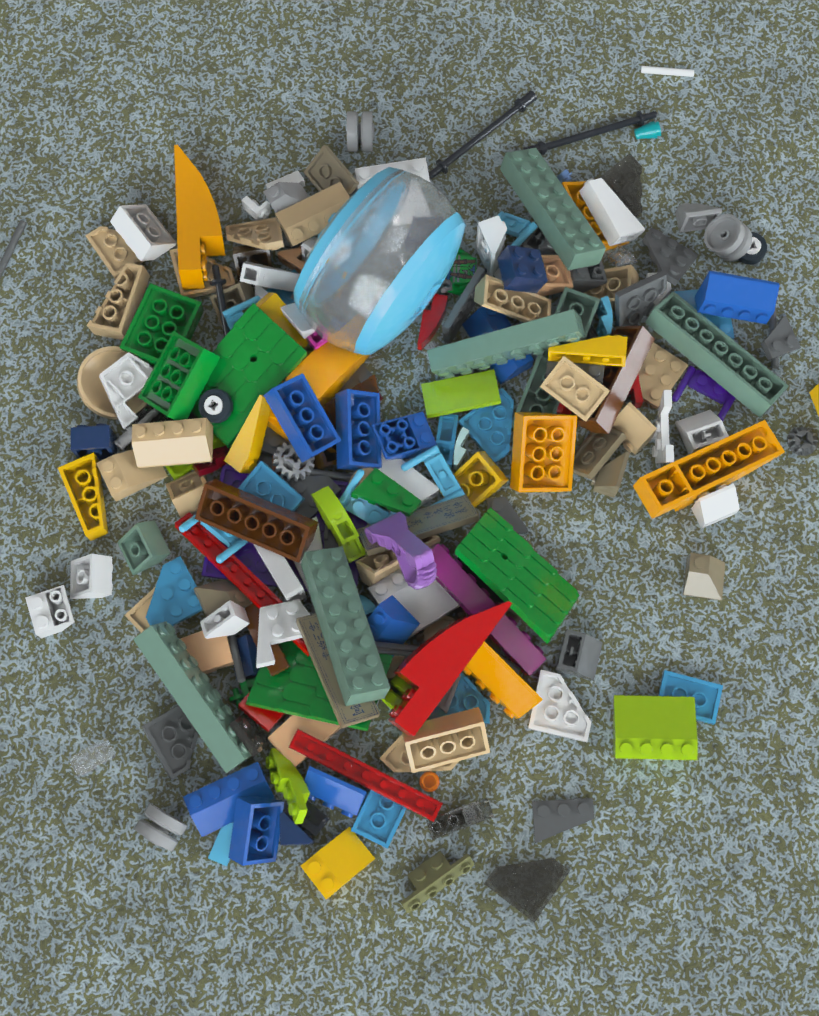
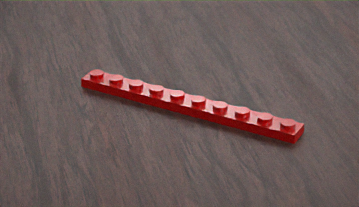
[175,512,310,656]

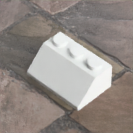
[110,204,177,261]
[475,215,507,277]

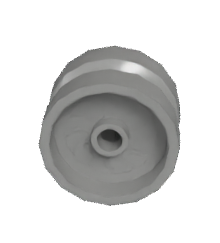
[347,111,374,152]
[704,214,752,261]
[134,803,188,852]

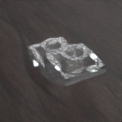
[69,738,116,777]

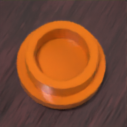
[419,771,440,792]

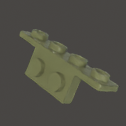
[400,851,475,913]

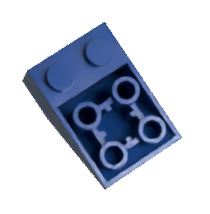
[372,411,437,460]

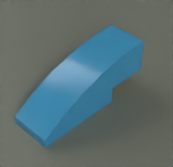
[436,414,458,470]

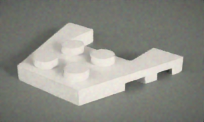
[99,352,153,429]
[652,390,674,464]
[256,599,310,668]

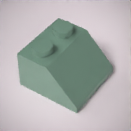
[117,520,171,575]

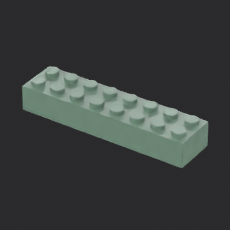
[500,148,606,270]
[512,287,600,428]
[645,291,789,418]
[427,309,586,379]
[300,546,390,706]
[133,621,257,773]

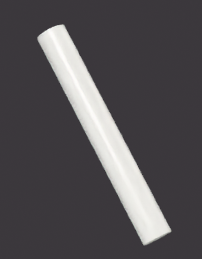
[641,66,694,77]

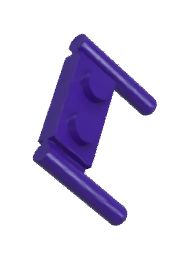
[672,366,736,422]

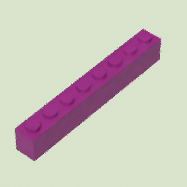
[430,543,546,676]

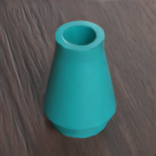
[634,121,661,140]

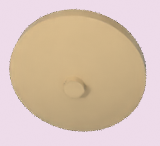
[77,346,147,420]

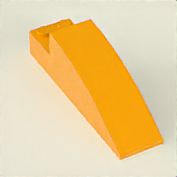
[174,145,226,290]
[267,315,370,443]
[633,420,785,519]

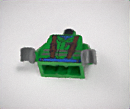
[441,247,487,296]

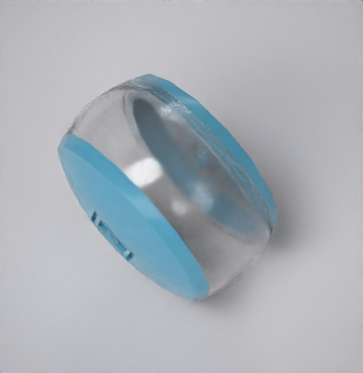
[294,167,466,355]

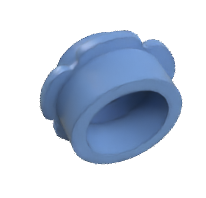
[557,169,572,183]

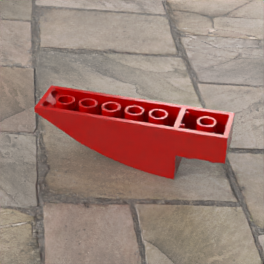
[388,601,512,737]

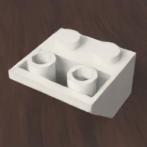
[675,410,729,454]
[691,484,740,529]
[25,585,75,638]

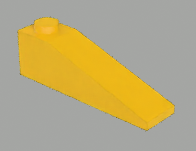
[548,335,628,367]
[224,395,271,474]

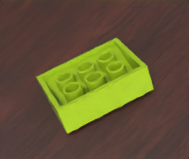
[613,695,698,760]

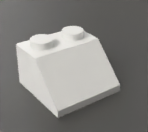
[70,554,113,599]

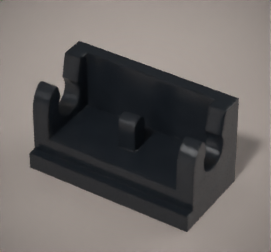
[283,801,330,837]

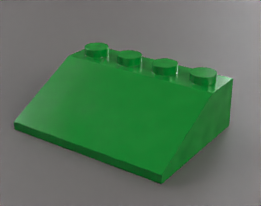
[119,283,204,367]
[138,331,220,420]

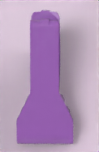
[364,512,437,590]

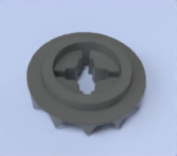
[787,426,819,456]

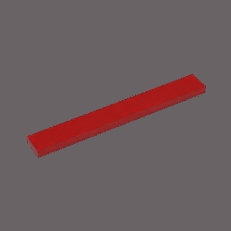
[288,729,443,822]

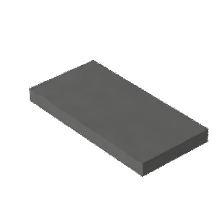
[442,266,485,344]

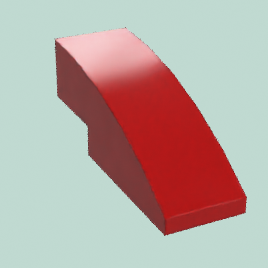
[418,294,448,350]

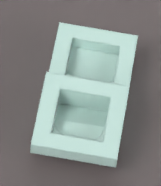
[453,427,469,471]

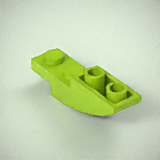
[311,486,366,563]
[265,748,310,824]

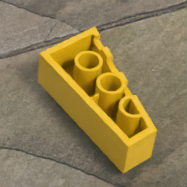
[58,452,109,541]

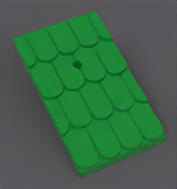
[191,303,307,448]
[455,508,580,644]
[246,640,393,731]

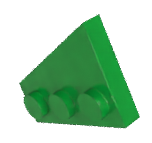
[351,467,421,517]

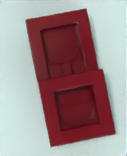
[192,446,230,477]

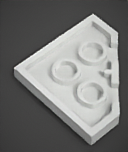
[528,670,591,743]

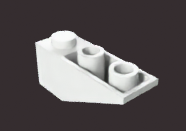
[240,261,300,292]

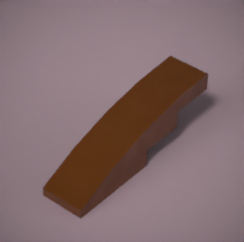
[245,603,290,677]

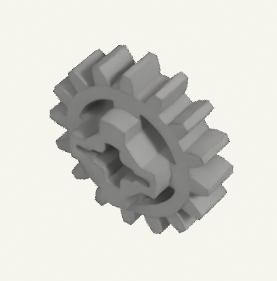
[273,442,315,482]

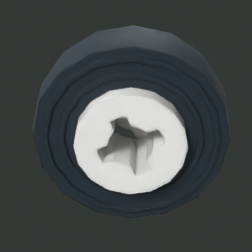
[738,232,767,265]
[199,389,233,423]

